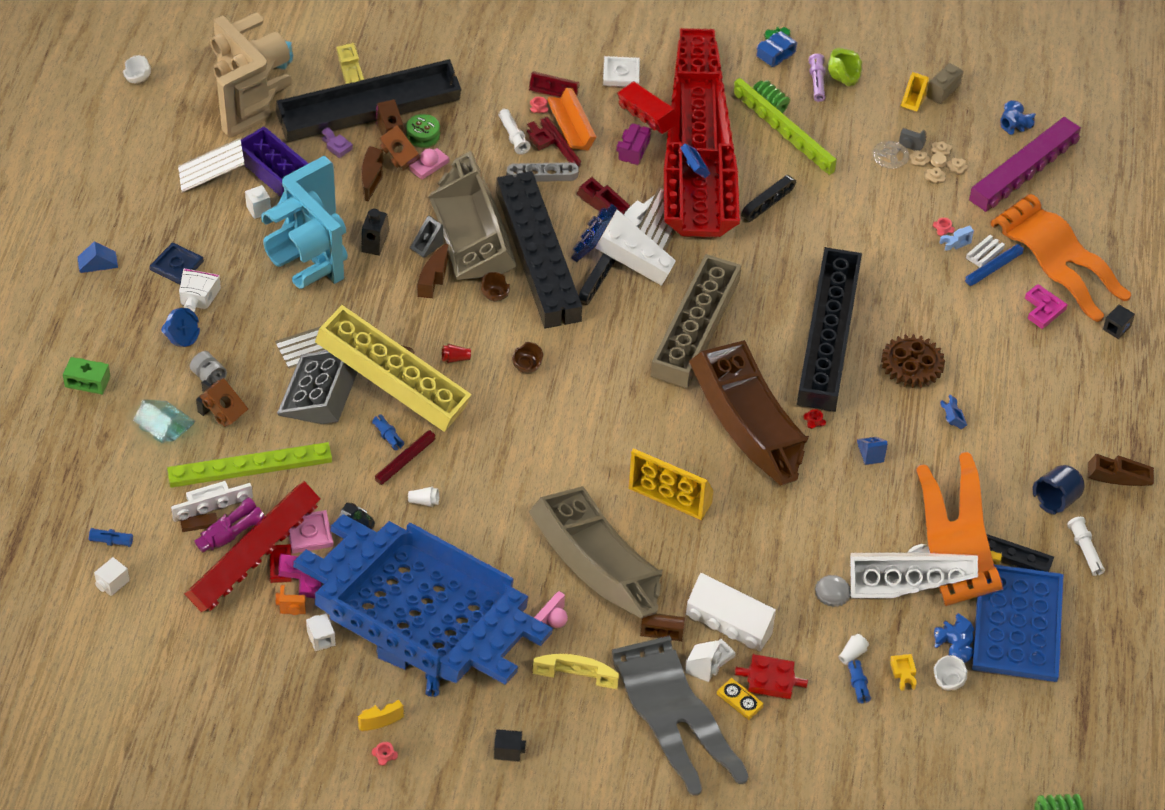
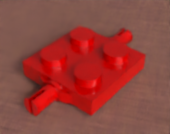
[734,654,808,699]

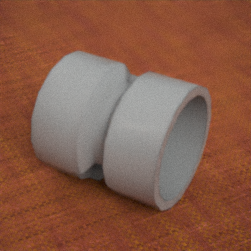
[190,351,227,384]

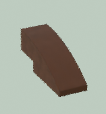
[362,146,383,202]
[417,244,449,299]
[1088,454,1154,486]

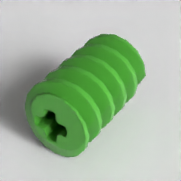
[753,80,790,113]
[1034,794,1084,810]

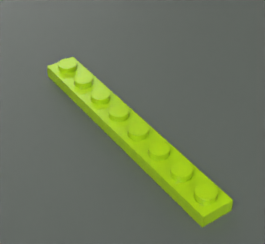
[733,78,837,175]
[167,442,332,488]

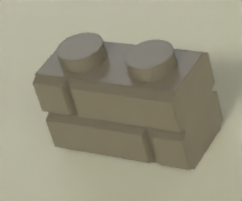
[926,63,963,104]

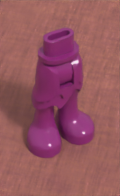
[194,497,265,553]

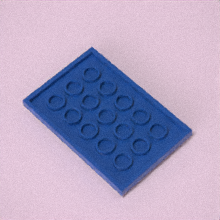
[972,564,1063,682]

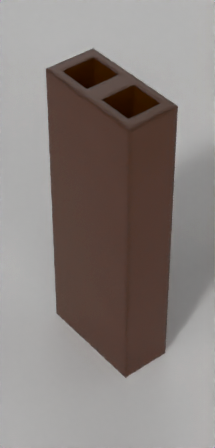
[180,513,217,532]

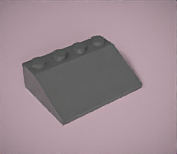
[277,351,358,424]

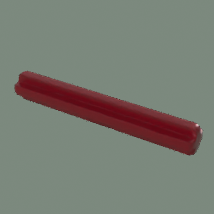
[540,116,581,167]
[375,430,436,485]

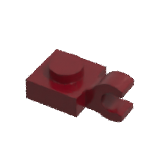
[526,121,555,151]

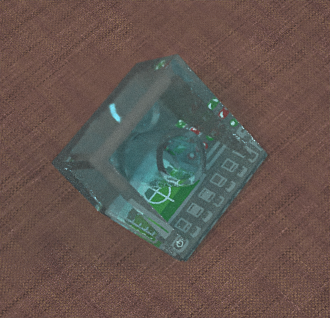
[133,400,195,443]

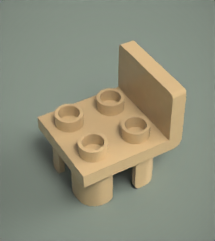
[210,13,292,137]

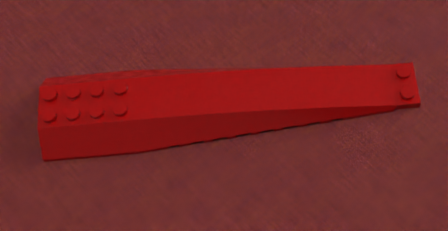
[664,28,740,237]

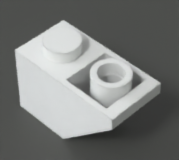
[685,641,722,682]

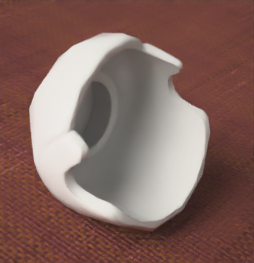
[123,55,151,84]
[934,656,967,691]

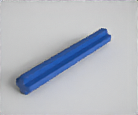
[965,244,1024,286]

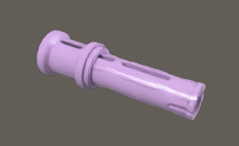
[809,53,826,102]

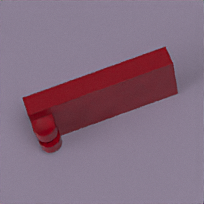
[529,71,580,98]

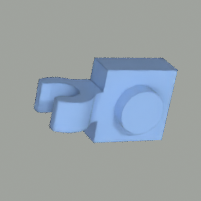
[939,225,974,251]

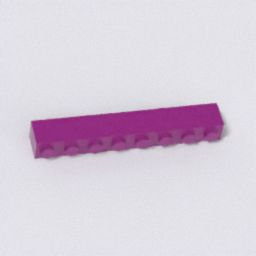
[969,117,1081,212]

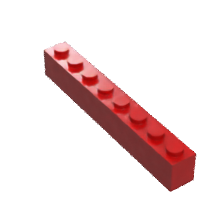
[184,481,321,612]

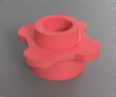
[530,96,548,113]
[933,218,955,236]
[372,742,398,766]

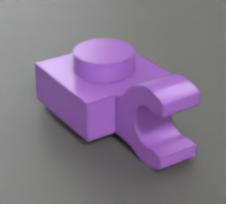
[322,128,353,158]

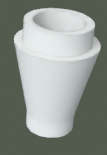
[408,486,439,507]
[839,634,869,665]

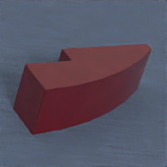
[577,177,631,217]

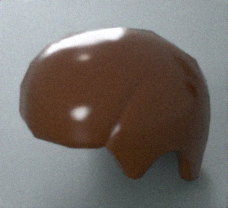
[481,272,510,302]
[512,342,543,373]

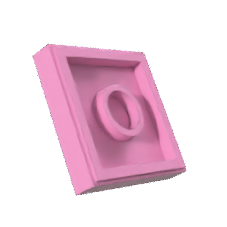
[289,510,334,554]

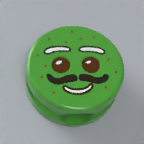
[406,114,440,148]

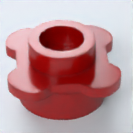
[803,409,826,429]

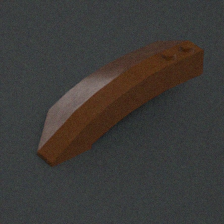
[689,340,809,486]

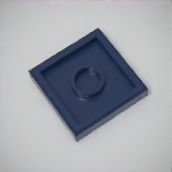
[150,242,204,285]

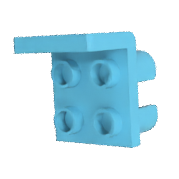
[261,156,348,289]

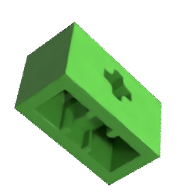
[63,357,111,395]

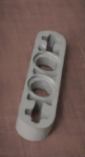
[507,163,579,182]

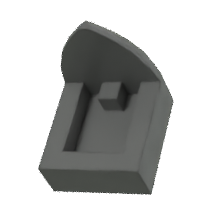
[898,128,926,151]

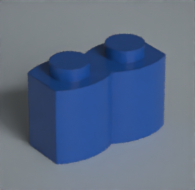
[756,31,797,67]

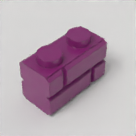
[616,123,651,165]

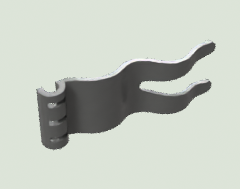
[612,636,749,796]

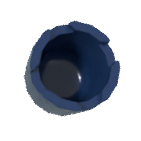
[1032,465,1085,515]

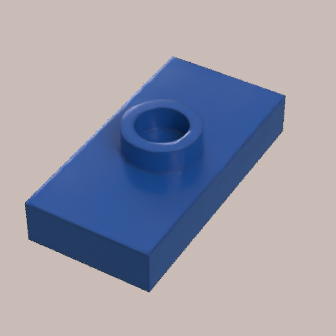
[680,143,710,178]

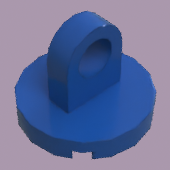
[161,308,200,347]

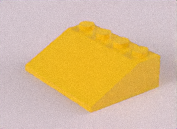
[629,448,714,520]

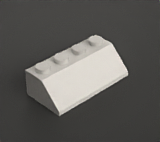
[686,573,776,652]

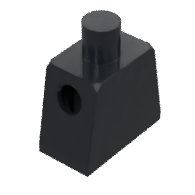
[361,208,389,256]

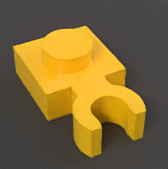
[890,654,917,691]

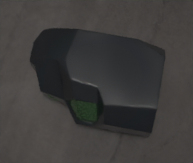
[339,502,375,529]

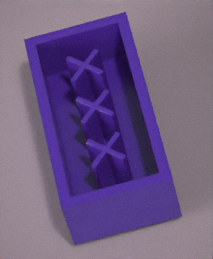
[241,126,309,197]

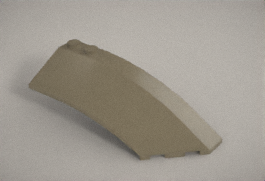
[428,151,516,280]
[529,486,663,618]

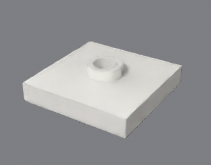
[603,56,640,87]

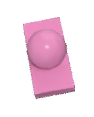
[409,148,449,180]
[534,591,568,628]

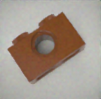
[380,125,420,171]
[200,378,248,427]

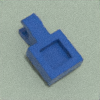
[940,395,967,429]

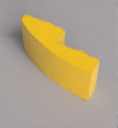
[358,700,404,731]

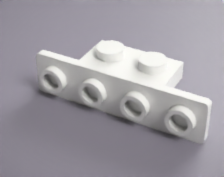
[171,481,253,522]

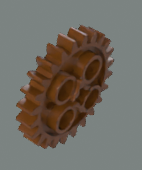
[881,334,945,388]

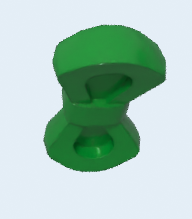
[764,27,790,40]

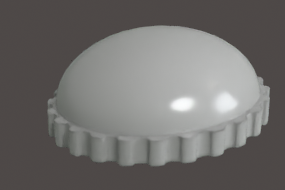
[815,575,851,607]

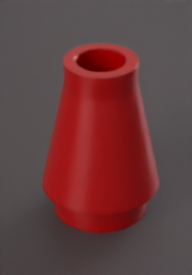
[442,344,471,363]

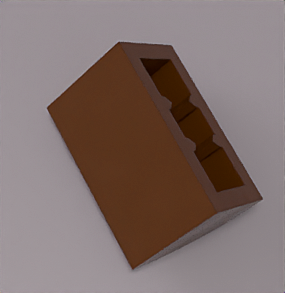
[640,613,686,642]

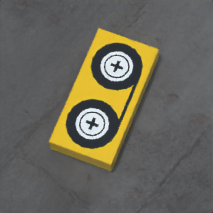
[717,678,764,720]

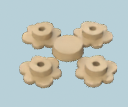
[909,141,968,183]

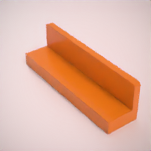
[547,88,597,151]

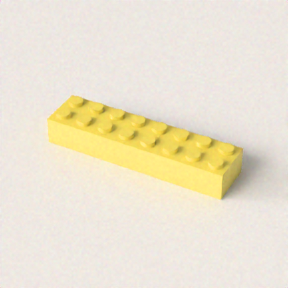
[315,305,472,432]

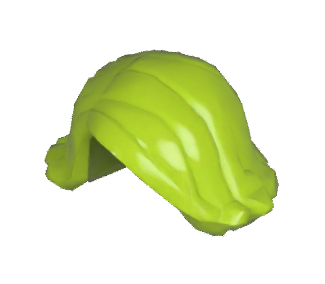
[828,48,862,86]

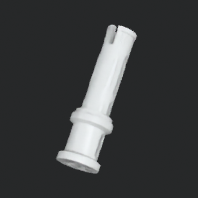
[498,109,530,154]
[1067,517,1105,576]

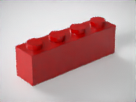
[617,81,679,134]

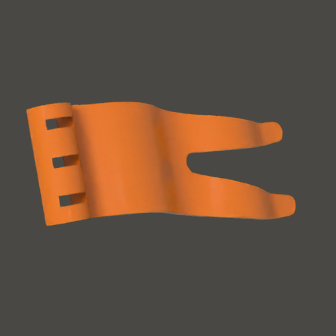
[991,194,1131,322]
[916,452,1003,606]

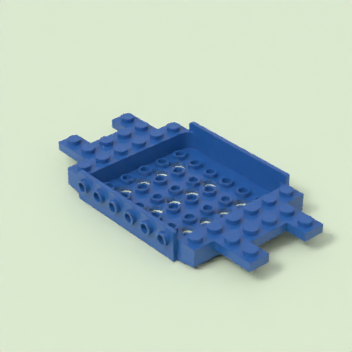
[293,514,553,685]

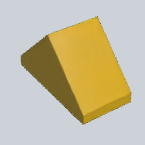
[900,72,929,112]

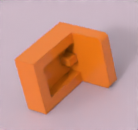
[276,585,306,615]

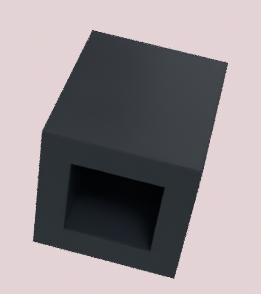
[1103,304,1135,339]
[494,729,526,762]

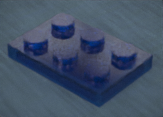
[571,204,617,262]

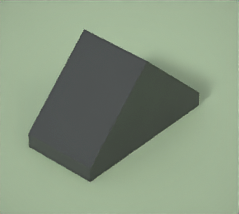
[410,215,444,258]

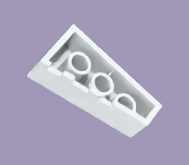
[596,210,676,286]

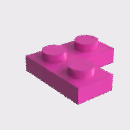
[1025,284,1068,329]
[279,554,321,599]

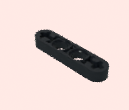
[741,175,796,222]
[579,253,616,305]

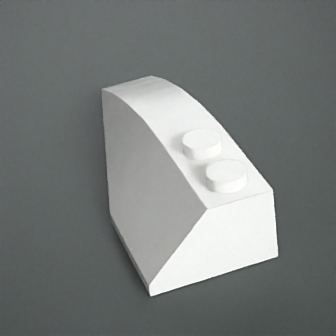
[850,553,978,598]

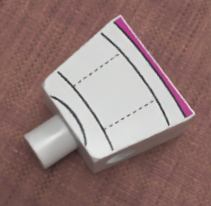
[179,268,221,312]

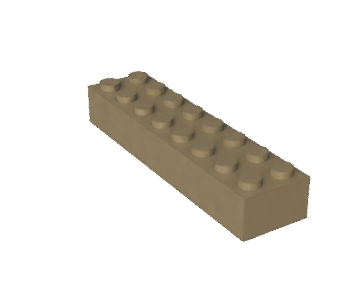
[651,254,742,388]

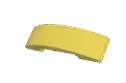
[336,43,364,84]
[533,654,619,689]

